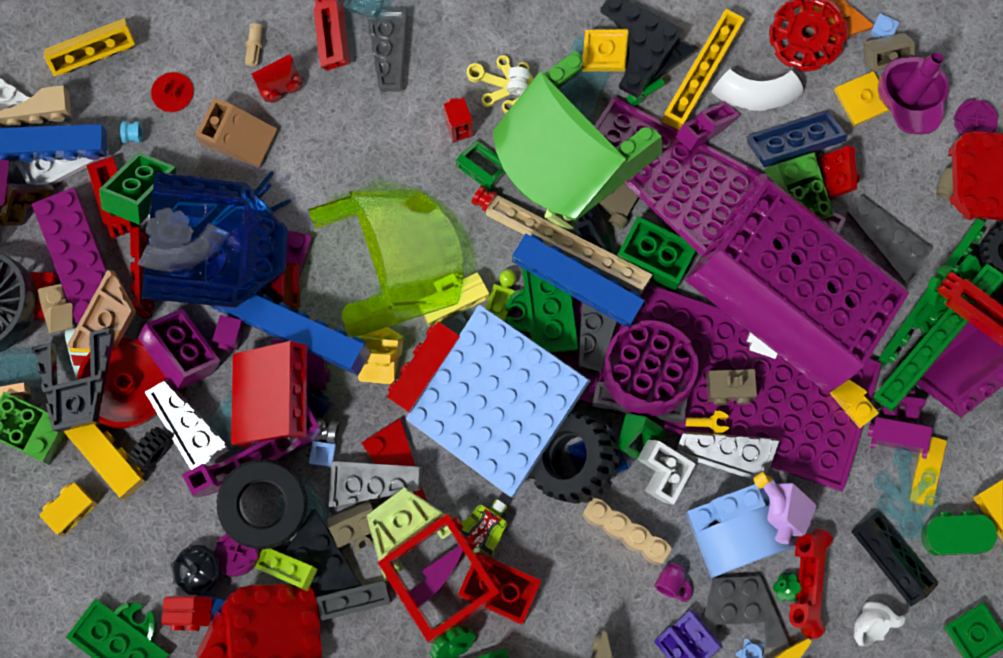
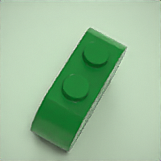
[921,511,997,556]

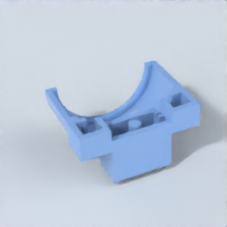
[686,480,796,578]

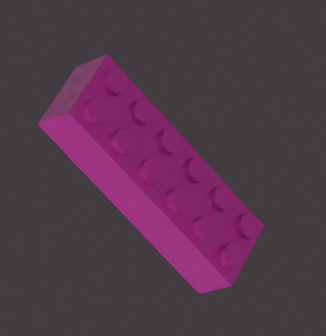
[32,187,109,324]

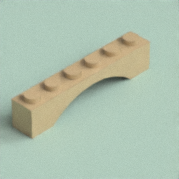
[0,85,72,128]

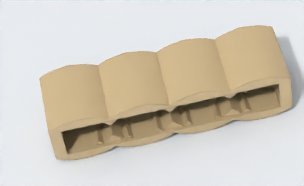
[582,498,672,565]

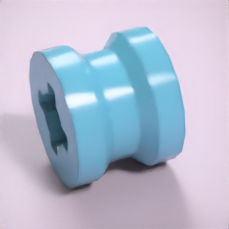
[120,121,143,143]

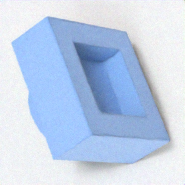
[870,13,899,38]
[309,441,336,468]

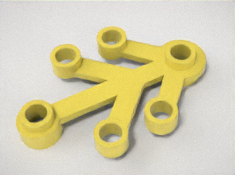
[467,55,534,114]

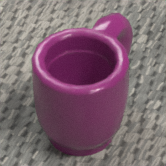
[654,563,693,602]

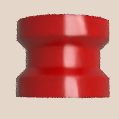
[471,185,498,212]

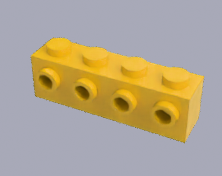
[44,18,135,76]

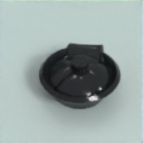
[170,545,220,595]

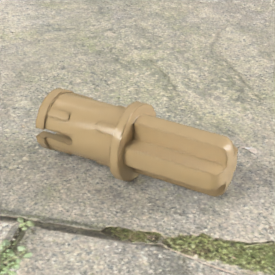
[245,23,263,67]

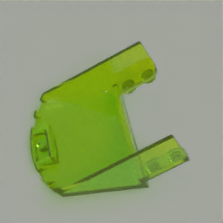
[308,190,464,338]

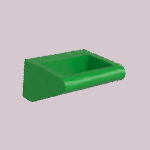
[455,140,506,192]
[618,414,666,462]

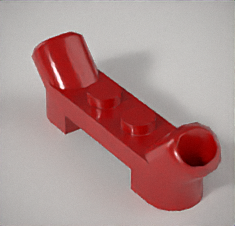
[789,529,833,639]

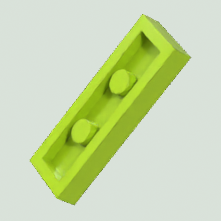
[255,549,317,591]

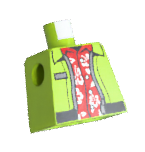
[461,499,507,558]

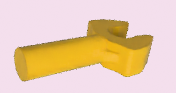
[685,411,729,434]

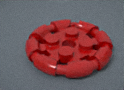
[769,0,848,72]

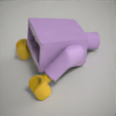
[753,472,817,544]

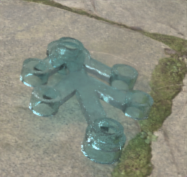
[874,449,939,539]

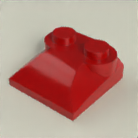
[251,54,303,103]

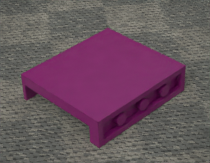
[917,323,1003,418]

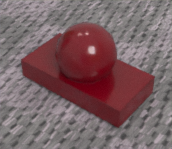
[271,262,300,308]

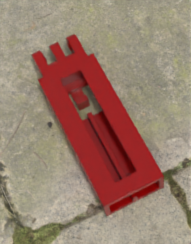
[313,0,350,71]
[86,156,133,239]
[937,272,1003,346]

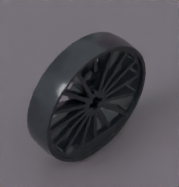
[0,254,37,352]

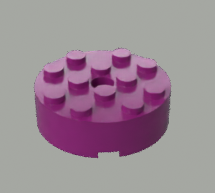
[603,321,698,416]

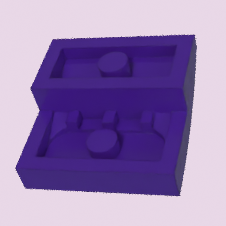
[654,610,723,658]

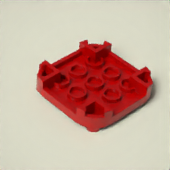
[948,131,1003,221]
[222,584,322,658]

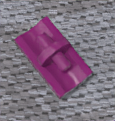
[879,390,926,421]

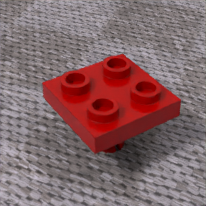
[816,145,860,200]

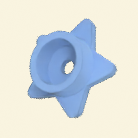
[736,638,764,658]

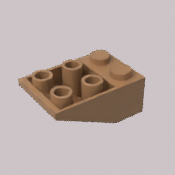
[195,98,278,168]

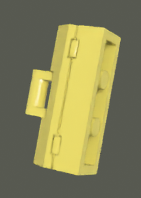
[417,273,489,327]

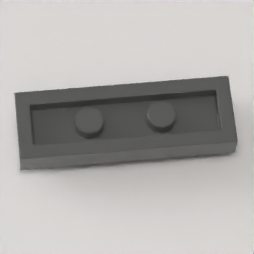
[316,580,391,621]

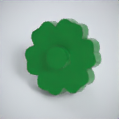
[429,620,476,658]

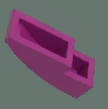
[676,101,740,151]
[410,545,464,607]

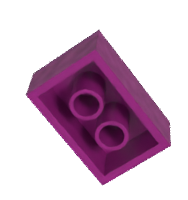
[138,308,221,391]

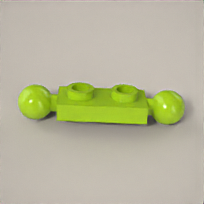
[486,269,517,321]

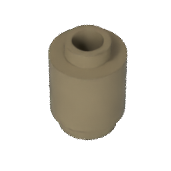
[936,167,953,201]

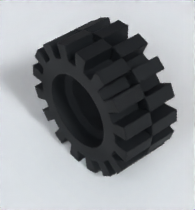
[130,427,173,471]

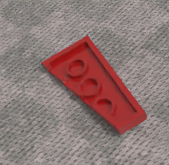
[130,227,155,318]
[361,419,427,502]

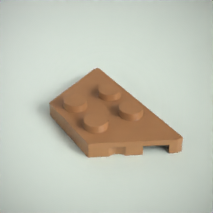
[67,270,136,351]

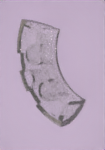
[137,223,229,271]

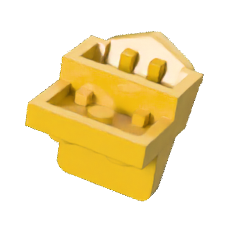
[356,327,405,384]

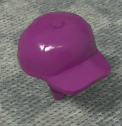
[878,52,949,135]

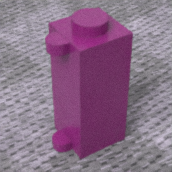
[868,417,932,459]

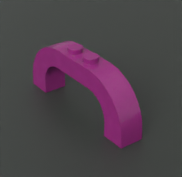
[182,408,321,497]

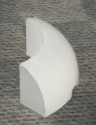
[711,69,803,111]

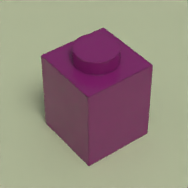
[212,315,245,352]

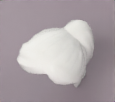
[854,602,906,646]

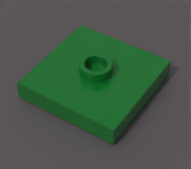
[943,602,1003,658]

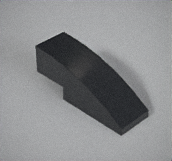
[572,204,613,254]

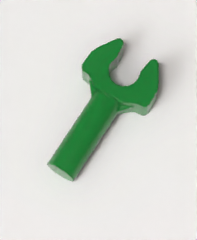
[627,78,665,107]

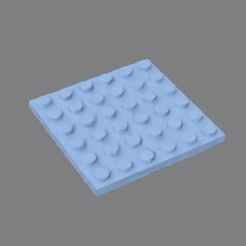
[406,305,590,497]

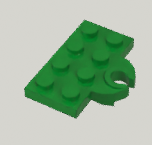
[914,255,982,337]
[505,268,578,354]
[65,599,171,658]

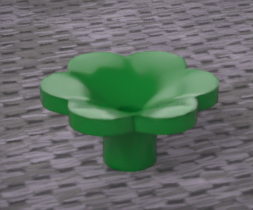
[773,574,802,602]

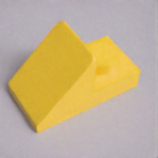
[830,379,879,429]

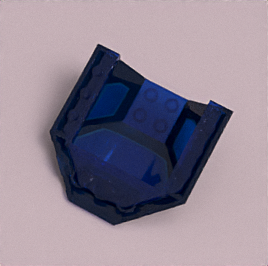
[141,172,288,308]

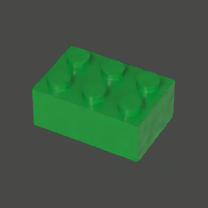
[99,152,176,225]
[617,216,696,291]

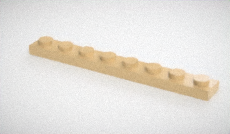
[486,195,653,295]

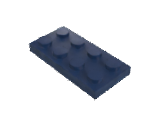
[747,110,846,167]

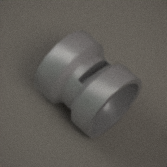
[314,418,339,444]

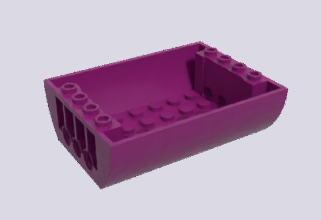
[685,174,909,392]

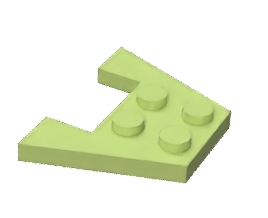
[366,487,451,582]

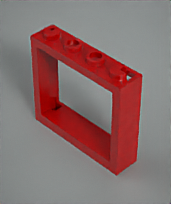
[377,513,503,644]

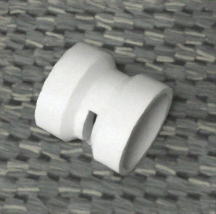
[507,67,530,96]

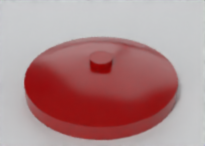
[76,338,167,428]

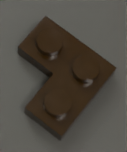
[0,184,54,226]

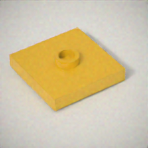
[582,29,629,72]
[834,71,890,126]

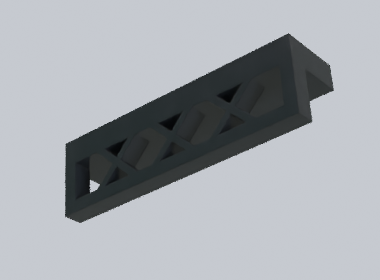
[851,510,938,606]

